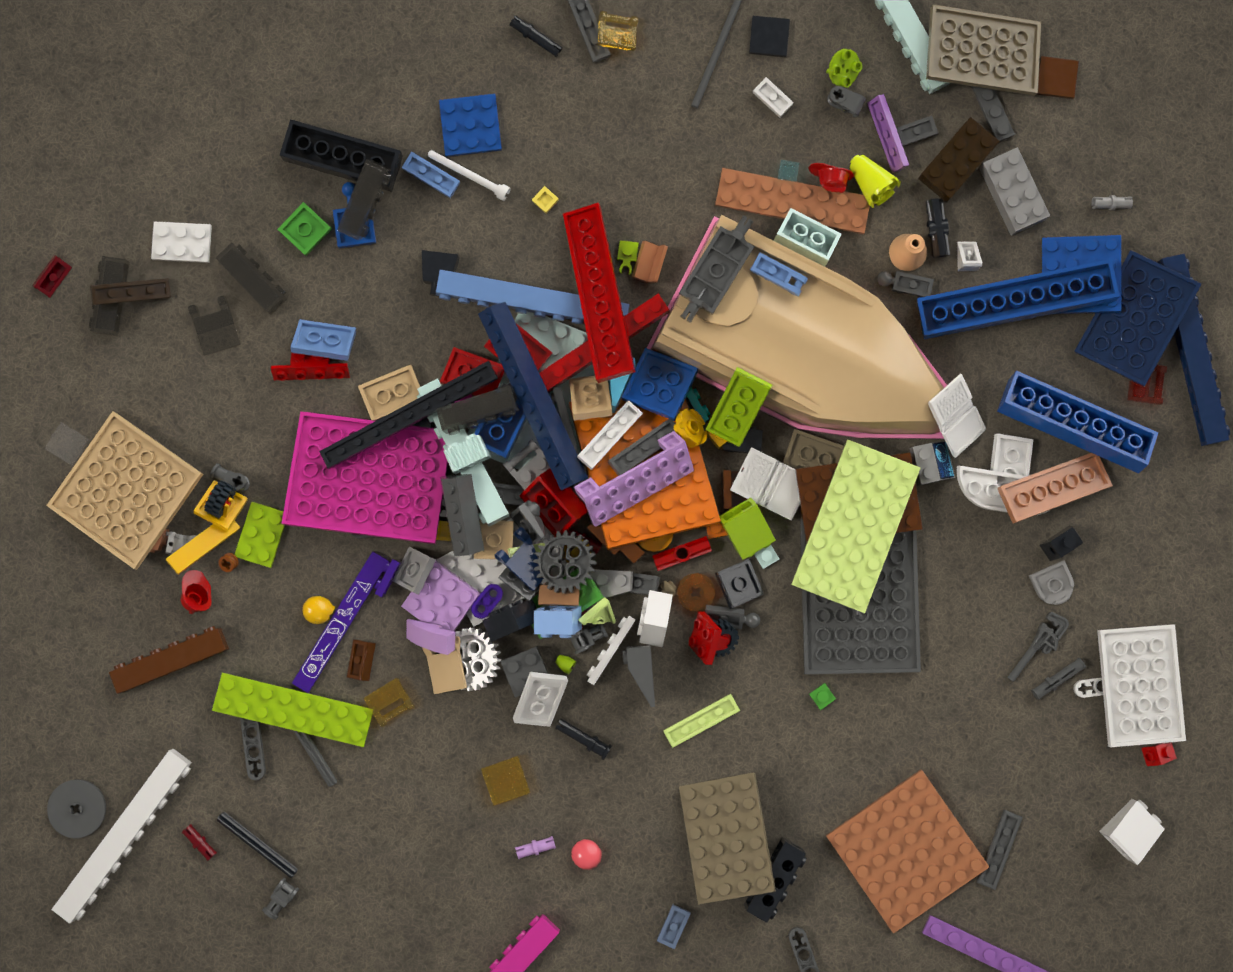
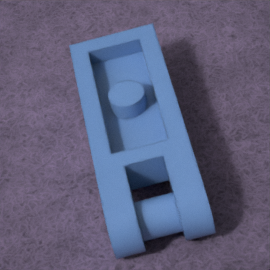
[750,252,808,297]

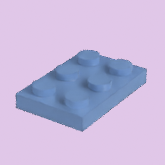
[291,319,356,361]

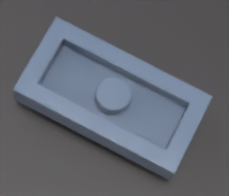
[657,904,691,949]

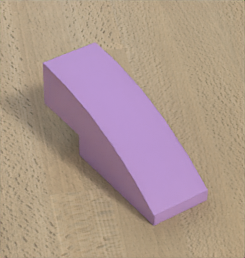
[407,619,455,655]

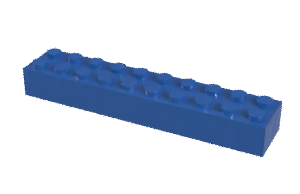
[917,259,1120,339]

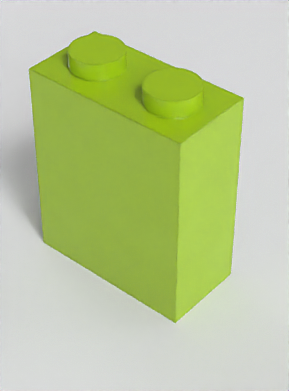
[720,498,776,560]

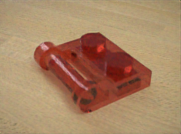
[1127,365,1167,405]

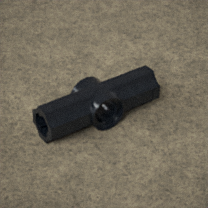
[925,198,950,258]

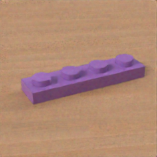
[867,94,909,173]

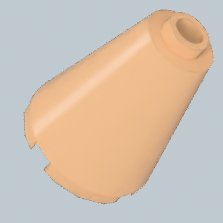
[889,234,927,271]

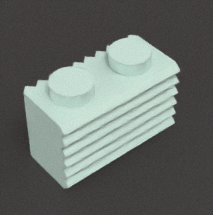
[443,434,491,474]

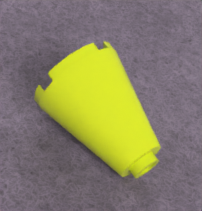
[850,155,901,208]

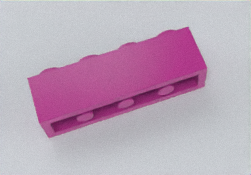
[489,914,560,972]

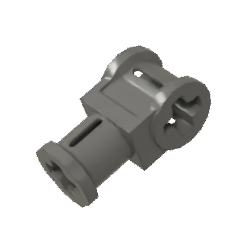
[210,463,250,492]
[567,624,609,654]
[262,878,299,920]

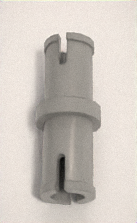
[1091,195,1133,210]

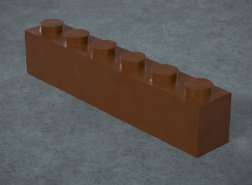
[109,626,229,694]

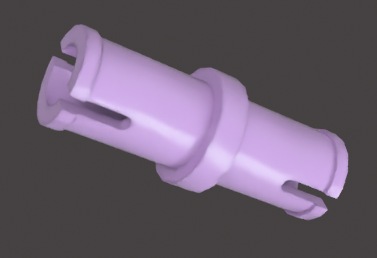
[515,836,556,859]

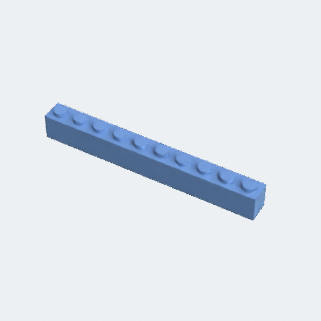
[436,270,629,324]

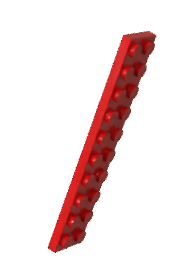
[563,203,635,383]

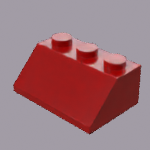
[519,468,588,537]

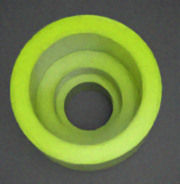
[555,655,576,674]

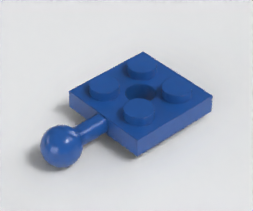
[333,182,376,249]

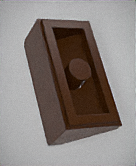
[347,639,376,681]

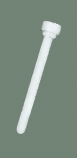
[428,150,511,201]

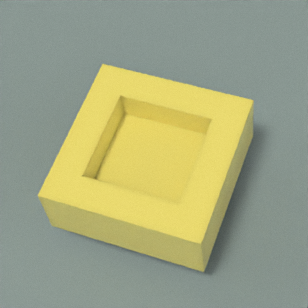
[532,186,559,214]

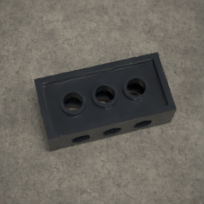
[744,837,807,923]

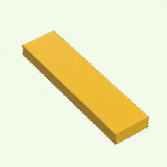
[166,521,240,575]

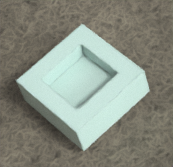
[754,545,779,569]

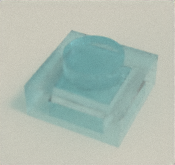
[778,160,799,182]

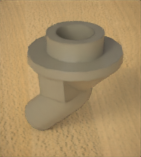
[660,580,677,597]

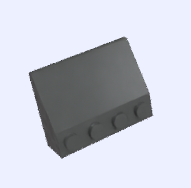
[623,645,655,707]

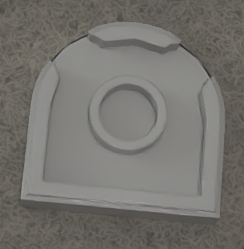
[1029,560,1074,605]

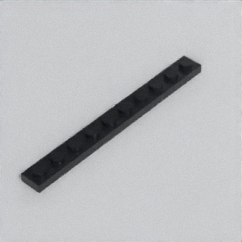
[319,361,499,469]

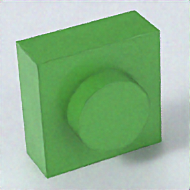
[809,683,836,710]

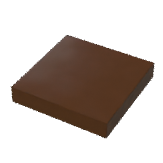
[1036,56,1079,99]

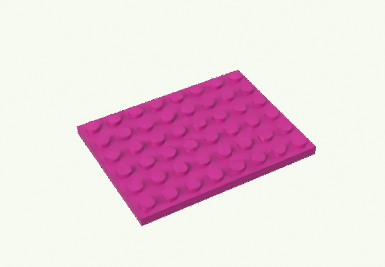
[281,411,448,544]

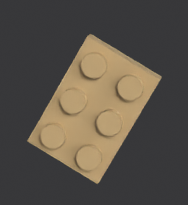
[358,365,420,421]
[569,376,613,420]

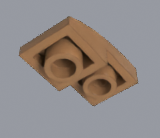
[538,585,579,607]

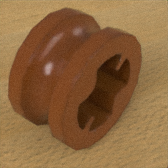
[219,553,239,572]

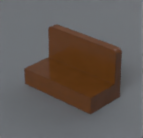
[723,470,747,510]

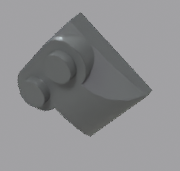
[510,500,545,544]

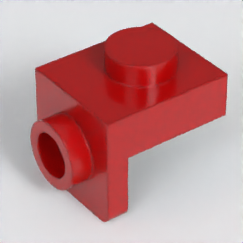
[1141,742,1177,766]

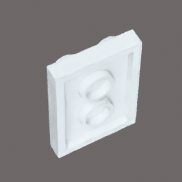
[151,222,212,263]
[513,672,568,727]

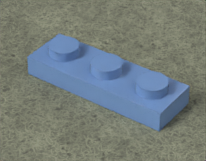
[402,152,460,199]

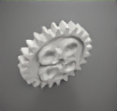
[455,628,501,691]

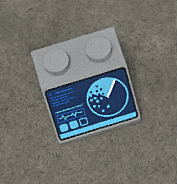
[909,441,955,486]

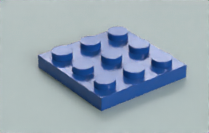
[439,94,502,157]
[621,348,698,421]

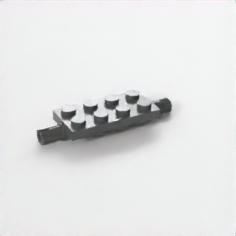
[679,215,754,323]

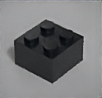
[482,598,537,642]

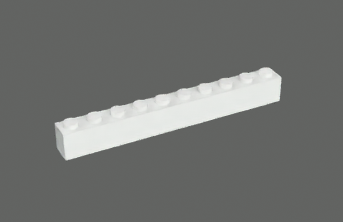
[51,749,192,923]

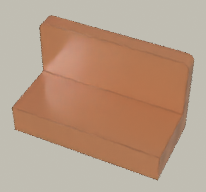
[632,241,668,283]

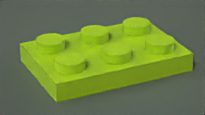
[235,502,285,568]

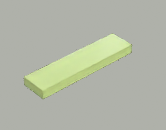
[663,694,740,748]

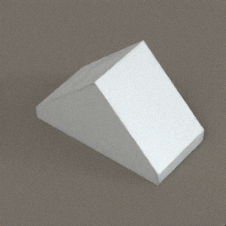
[957,242,982,271]

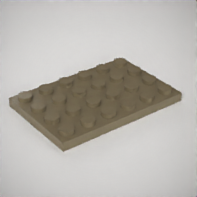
[926,5,1041,96]
[679,773,776,905]

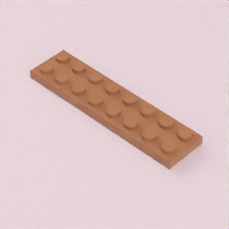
[715,168,870,234]

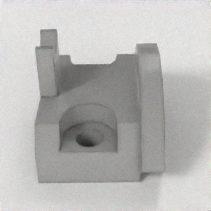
[165,532,196,555]

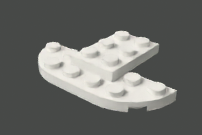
[957,434,1048,515]

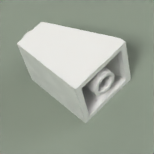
[1099,799,1164,865]

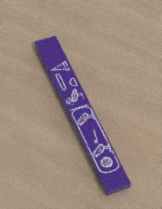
[292,551,388,693]

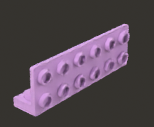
[574,431,694,527]

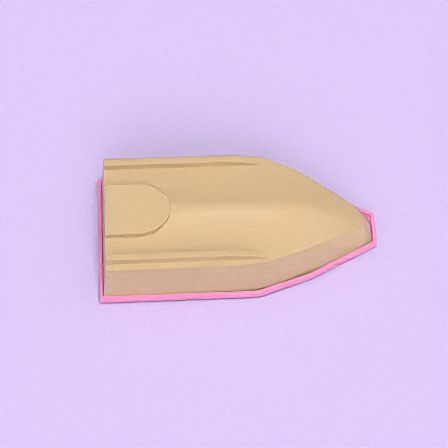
[647,215,947,439]

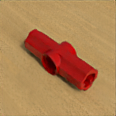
[652,536,712,571]

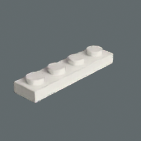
[577,400,643,470]
[587,616,636,685]

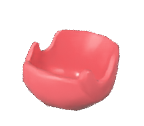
[571,839,602,870]

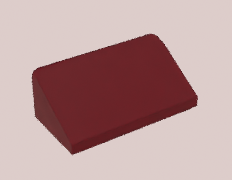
[32,255,72,298]

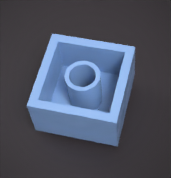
[534,606,582,638]

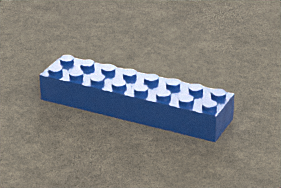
[997,371,1158,473]

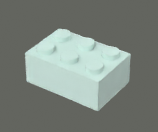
[774,208,841,267]

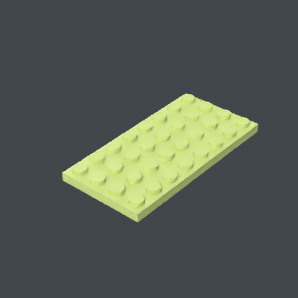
[791,440,920,613]

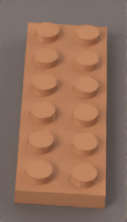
[997,453,1113,524]

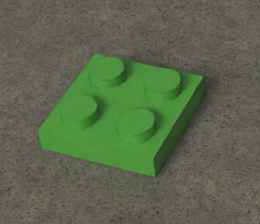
[277,202,332,256]

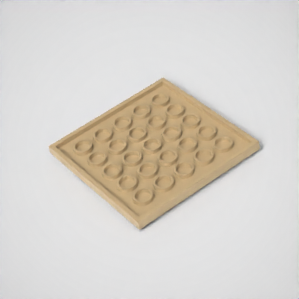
[46,411,204,570]

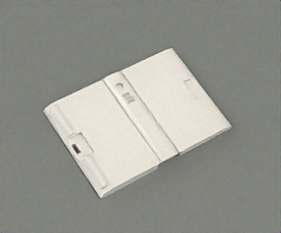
[928,374,986,458]
[730,447,800,521]

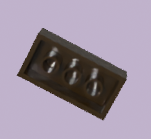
[918,117,1000,203]

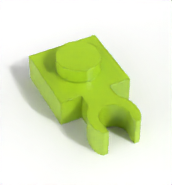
[617,240,639,275]

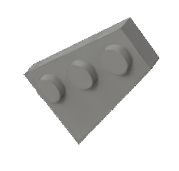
[590,570,633,598]

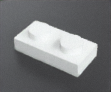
[753,77,794,118]

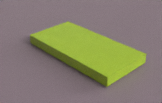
[705,367,772,447]

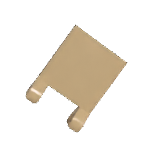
[422,636,467,694]

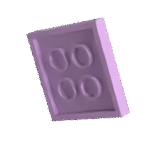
[401,559,481,631]

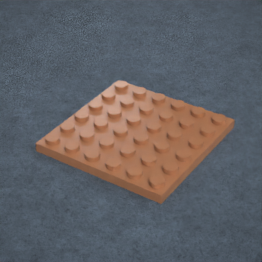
[826,770,989,934]

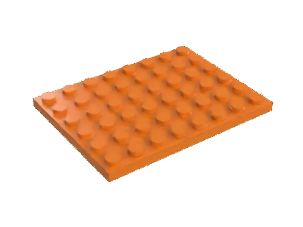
[568,398,721,550]

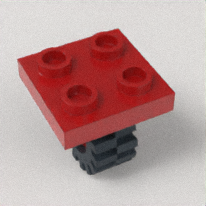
[689,611,739,665]

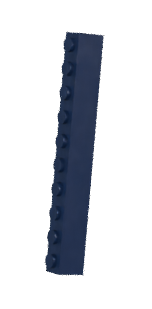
[1157,254,1230,446]
[478,302,588,490]

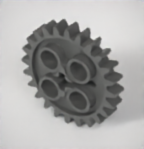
[533,530,597,594]

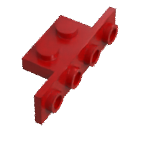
[271,352,350,381]

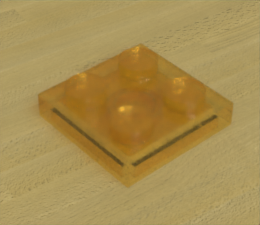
[481,756,530,806]

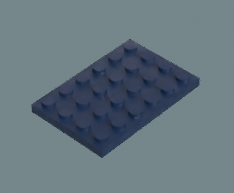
[1074,250,1202,387]

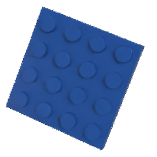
[1042,235,1121,314]

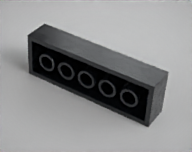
[279,119,403,192]

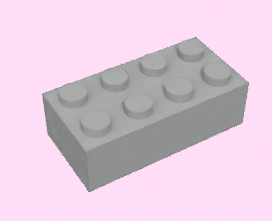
[979,147,1050,236]

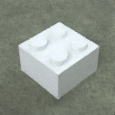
[637,590,673,647]

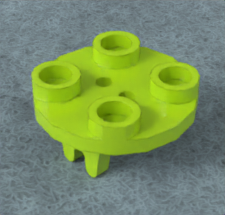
[826,49,862,88]

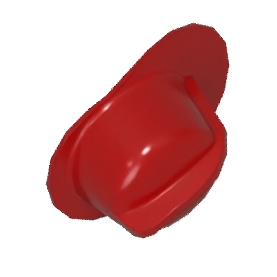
[808,163,854,193]
[180,570,212,614]

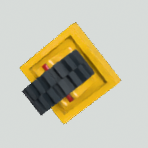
[194,480,248,531]

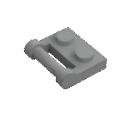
[503,439,550,490]

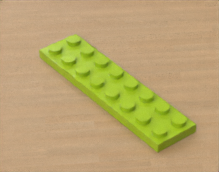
[212,673,374,747]

